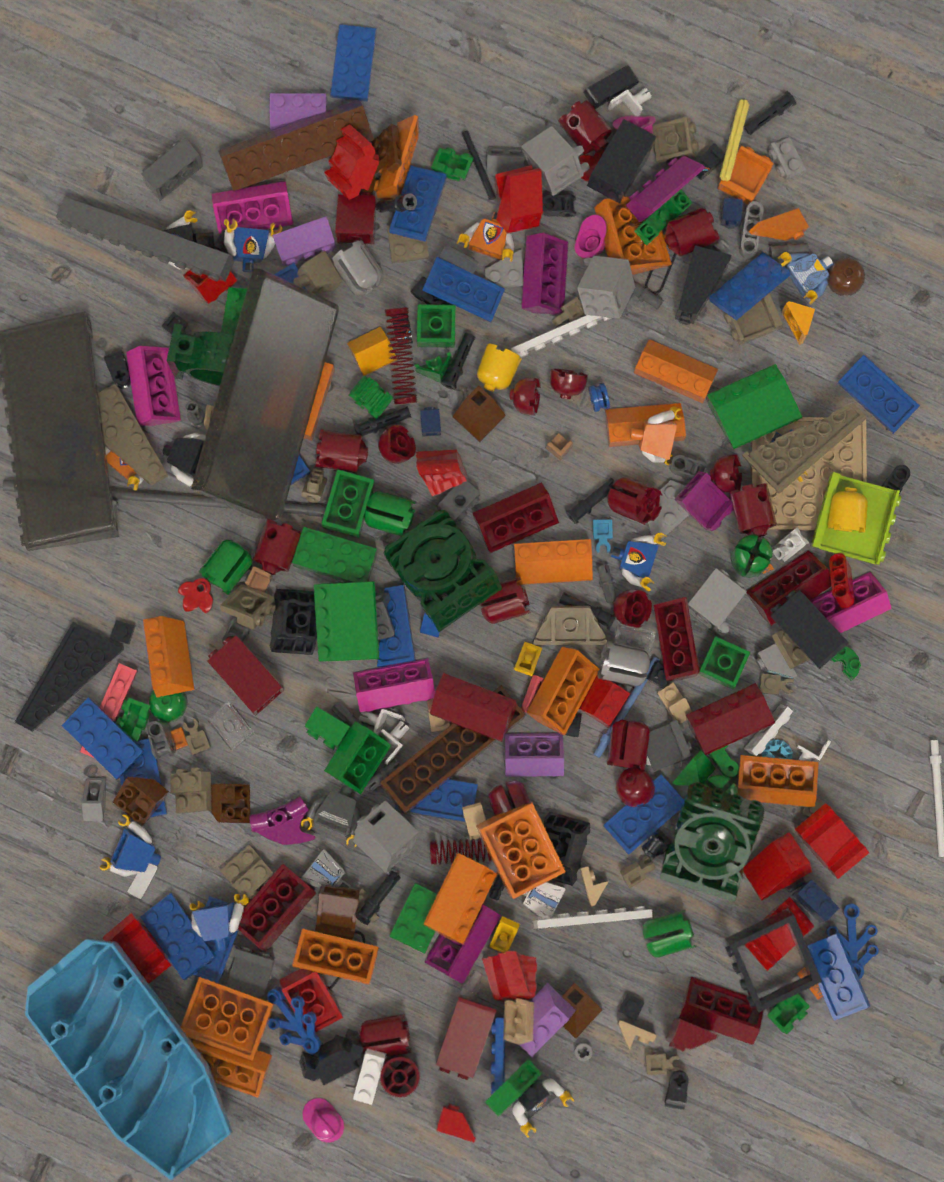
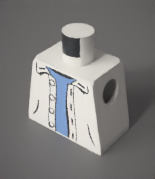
[522,882,565,918]

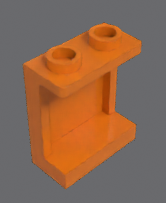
[718,146,774,205]

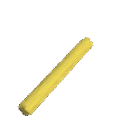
[720,99,749,181]

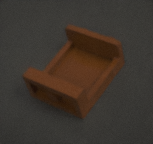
[315,884,360,940]

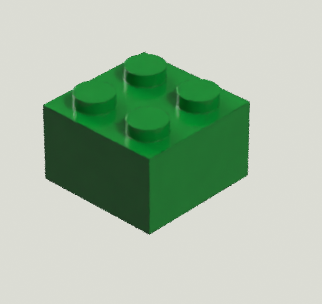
[417,305,456,348]
[699,636,751,690]
[304,706,350,750]

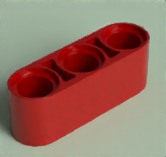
[829,553,855,609]

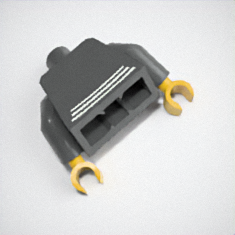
[301,786,361,847]

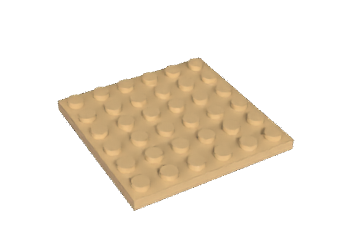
[751,417,867,531]

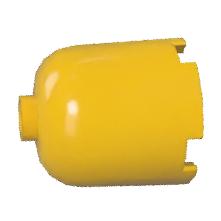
[477,343,522,392]
[827,487,868,533]

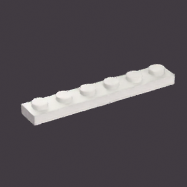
[510,315,612,358]
[533,906,652,929]

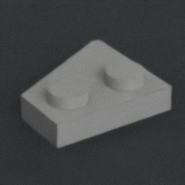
[485,250,523,288]

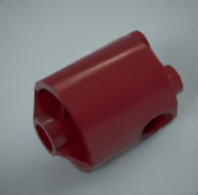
[558,100,613,154]
[664,208,720,257]
[316,429,369,473]
[730,483,777,538]
[253,519,302,575]
[380,1056,421,1098]

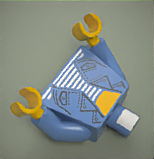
[778,252,833,305]

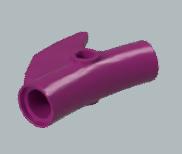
[250,796,316,845]

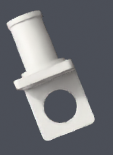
[608,88,651,116]
[359,709,406,736]
[380,721,409,765]
[797,739,831,761]

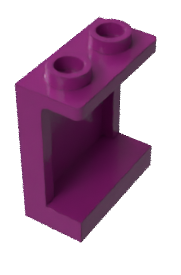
[675,471,734,531]

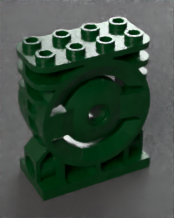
[166,324,274,393]
[384,510,502,632]
[659,782,765,902]

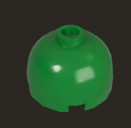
[148,690,188,722]

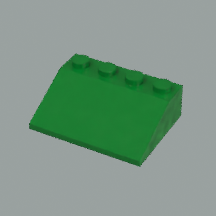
[707,364,802,449]
[314,581,379,661]

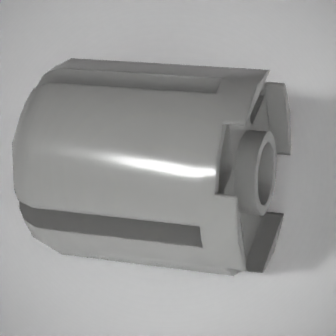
[332,241,384,296]
[598,640,650,686]

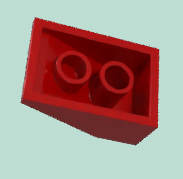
[496,168,543,233]
[743,832,812,901]
[279,968,343,1032]

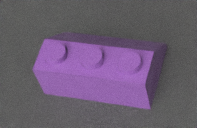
[270,93,327,131]
[273,216,336,266]
[505,733,564,777]
[520,983,576,1057]

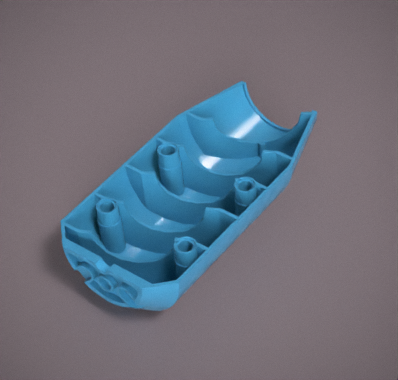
[25,939,233,1180]

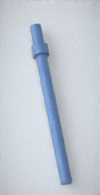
[593,657,660,758]

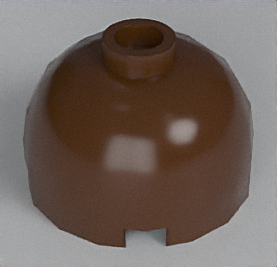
[827,257,865,296]

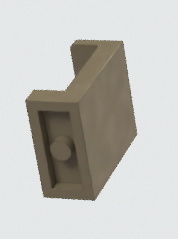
[724,293,783,345]

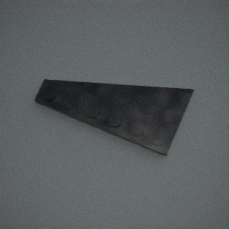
[15,622,123,732]

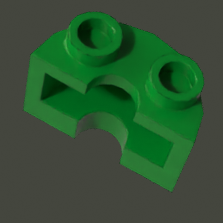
[431,147,473,181]
[831,646,861,681]
[116,698,151,742]
[766,994,810,1035]

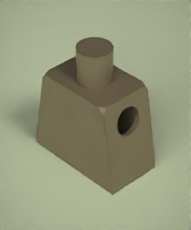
[294,251,342,295]

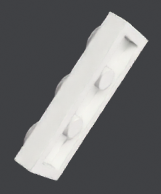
[744,704,793,756]
[353,1049,386,1105]

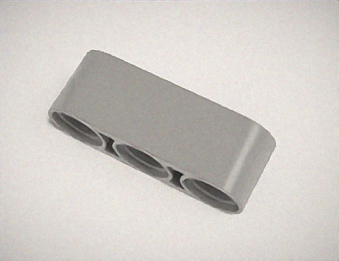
[739,201,764,259]

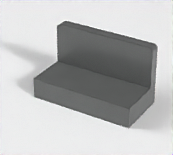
[486,147,525,176]

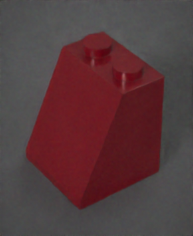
[335,193,376,245]

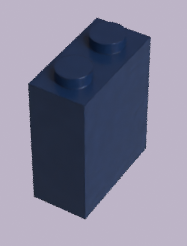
[792,880,840,923]

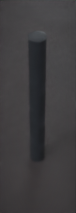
[461,130,496,201]

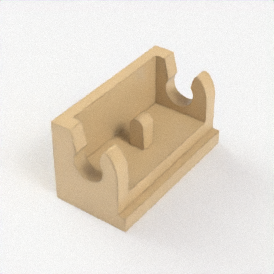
[504,999,534,1045]

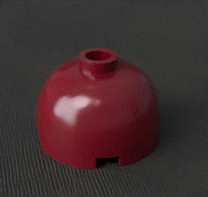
[550,369,588,399]
[510,377,541,416]
[378,425,416,464]
[710,454,742,492]
[613,589,652,628]
[615,767,655,807]

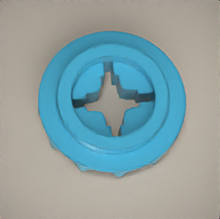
[761,740,793,760]

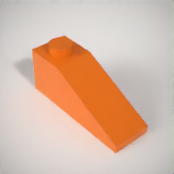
[749,208,809,241]

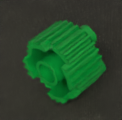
[348,375,393,419]

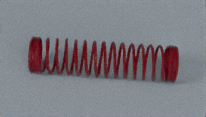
[384,307,418,404]
[430,838,492,865]

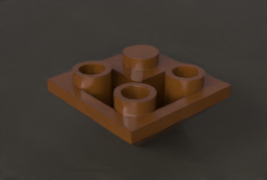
[452,385,506,443]
[113,777,169,826]
[210,783,251,823]
[562,983,602,1039]

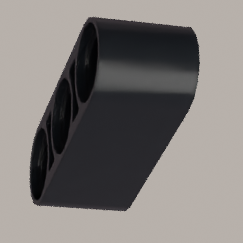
[584,65,639,109]

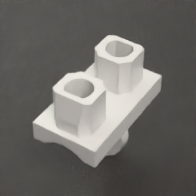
[773,527,809,562]

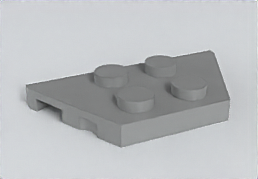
[647,480,690,545]

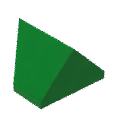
[415,352,452,383]
[673,750,716,786]

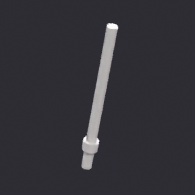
[930,740,944,857]

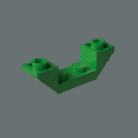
[635,189,692,246]
[485,1058,543,1117]

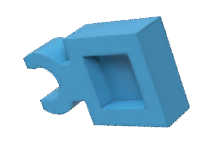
[593,519,613,553]

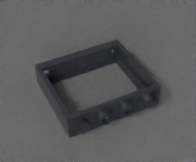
[725,908,822,1012]

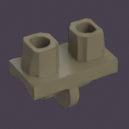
[301,469,327,503]

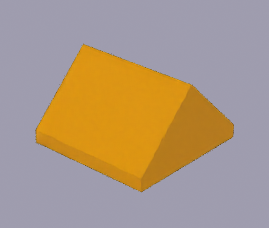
[781,301,815,345]
[347,327,397,376]

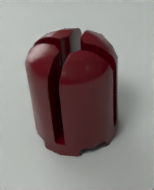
[608,477,663,525]
[480,577,531,624]
[607,720,650,770]
[488,781,531,816]
[360,1014,412,1057]

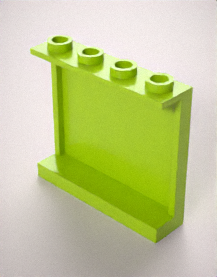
[810,472,901,565]

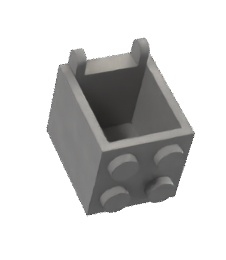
[521,126,589,196]
[577,256,635,319]
[688,569,747,637]
[353,800,419,874]

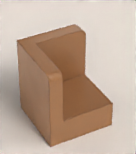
[546,433,573,461]
[245,566,272,593]

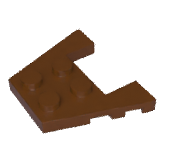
[359,124,402,195]

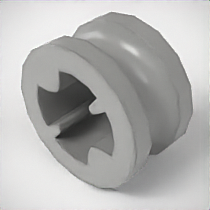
[712,239,731,253]
[575,1043,592,1061]

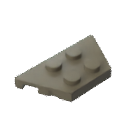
[534,606,608,645]

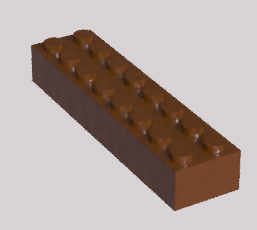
[218,100,374,191]
[380,685,526,815]

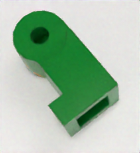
[708,745,739,778]

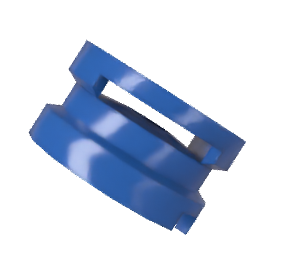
[589,383,610,412]

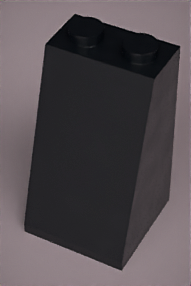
[587,119,657,203]
[675,246,732,325]
[769,590,849,669]

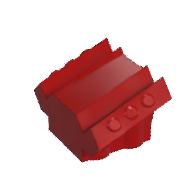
[324,125,380,200]
[416,449,467,496]
[795,803,869,879]
[745,897,814,971]
[102,912,171,984]
[482,951,537,1001]

